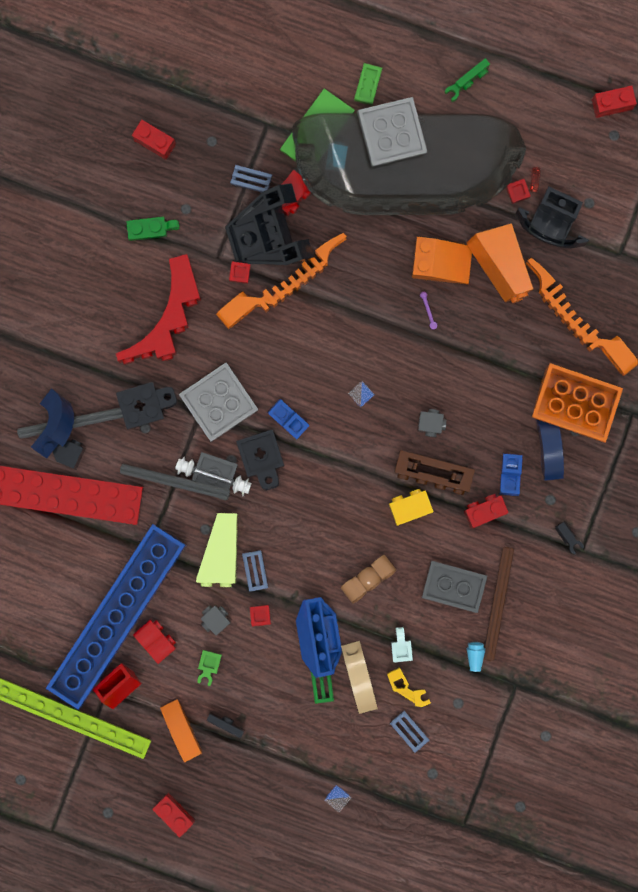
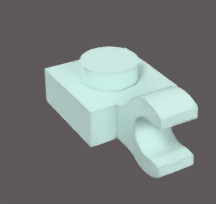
[391,627,413,662]

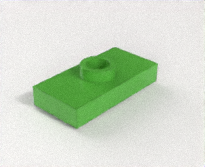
[354,63,382,105]

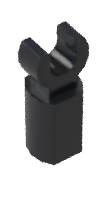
[554,521,584,555]

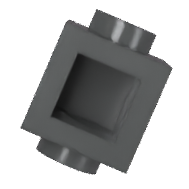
[417,409,447,437]
[201,605,231,636]

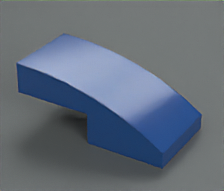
[267,399,310,439]
[499,454,522,496]

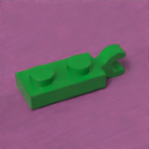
[444,58,490,102]
[127,217,180,241]

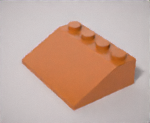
[532,363,623,443]

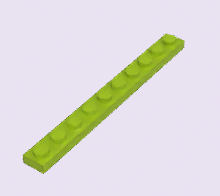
[0,678,152,759]

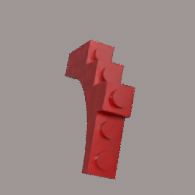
[116,254,201,365]

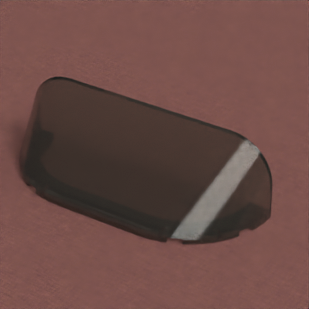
[292,113,526,215]

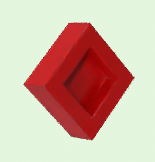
[506,179,531,204]
[229,262,251,284]
[250,605,271,626]

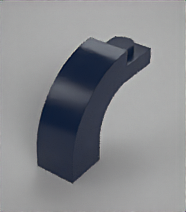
[31,388,74,459]
[535,419,564,481]

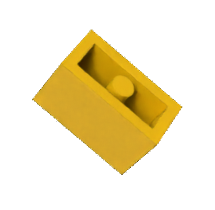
[389,489,433,526]

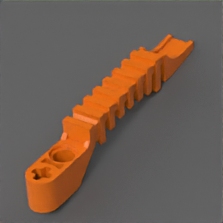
[216,233,347,329]
[525,258,638,376]

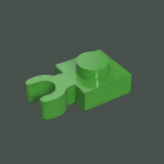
[198,650,222,686]

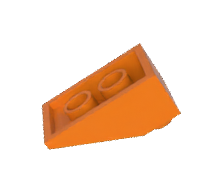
[412,237,472,284]

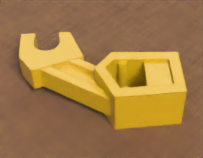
[387,667,431,707]

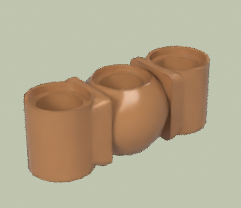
[341,555,397,604]

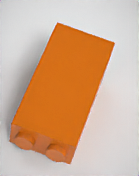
[466,224,533,303]

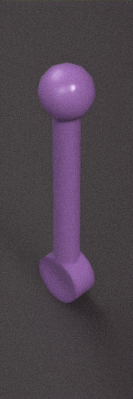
[420,291,437,330]

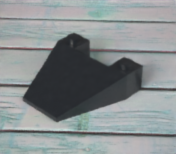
[225,183,314,265]

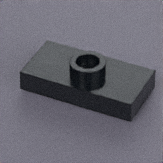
[207,712,245,738]

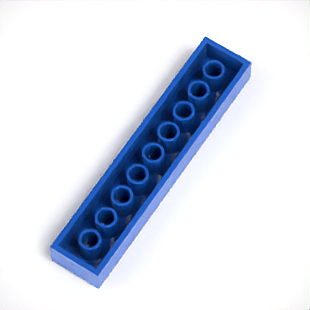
[46,524,187,710]

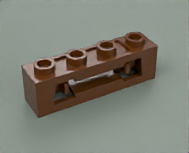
[394,450,475,495]

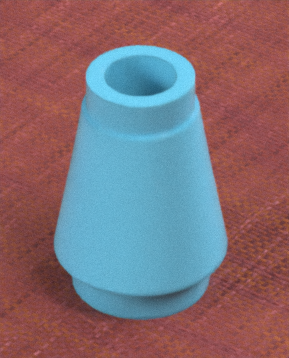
[466,642,486,672]

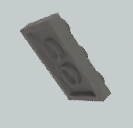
[421,561,487,613]

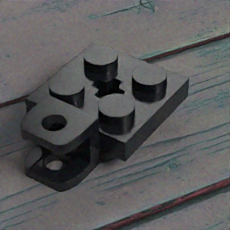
[116,382,177,430]
[236,429,284,491]

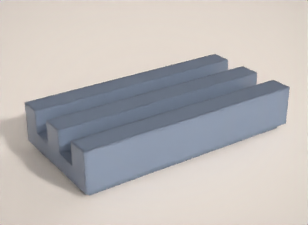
[230,165,272,193]
[242,550,268,592]
[390,711,429,753]

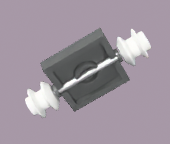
[175,452,252,501]

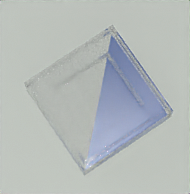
[348,381,375,408]
[324,784,351,812]

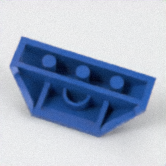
[296,597,342,678]

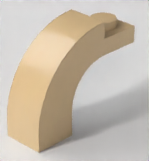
[341,641,378,714]

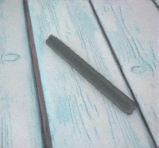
[17,407,123,439]
[120,464,230,500]

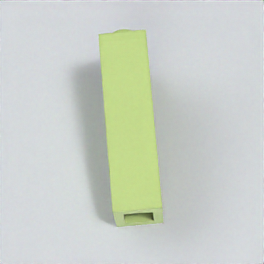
[196,513,238,587]

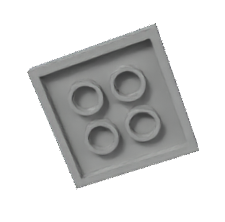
[357,97,427,167]
[179,363,258,442]

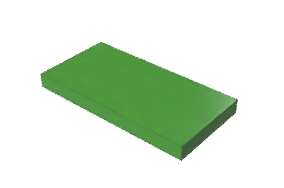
[280,89,355,172]

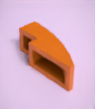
[160,699,202,762]

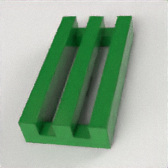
[311,672,334,704]

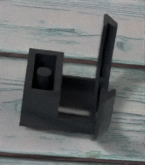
[516,186,589,249]

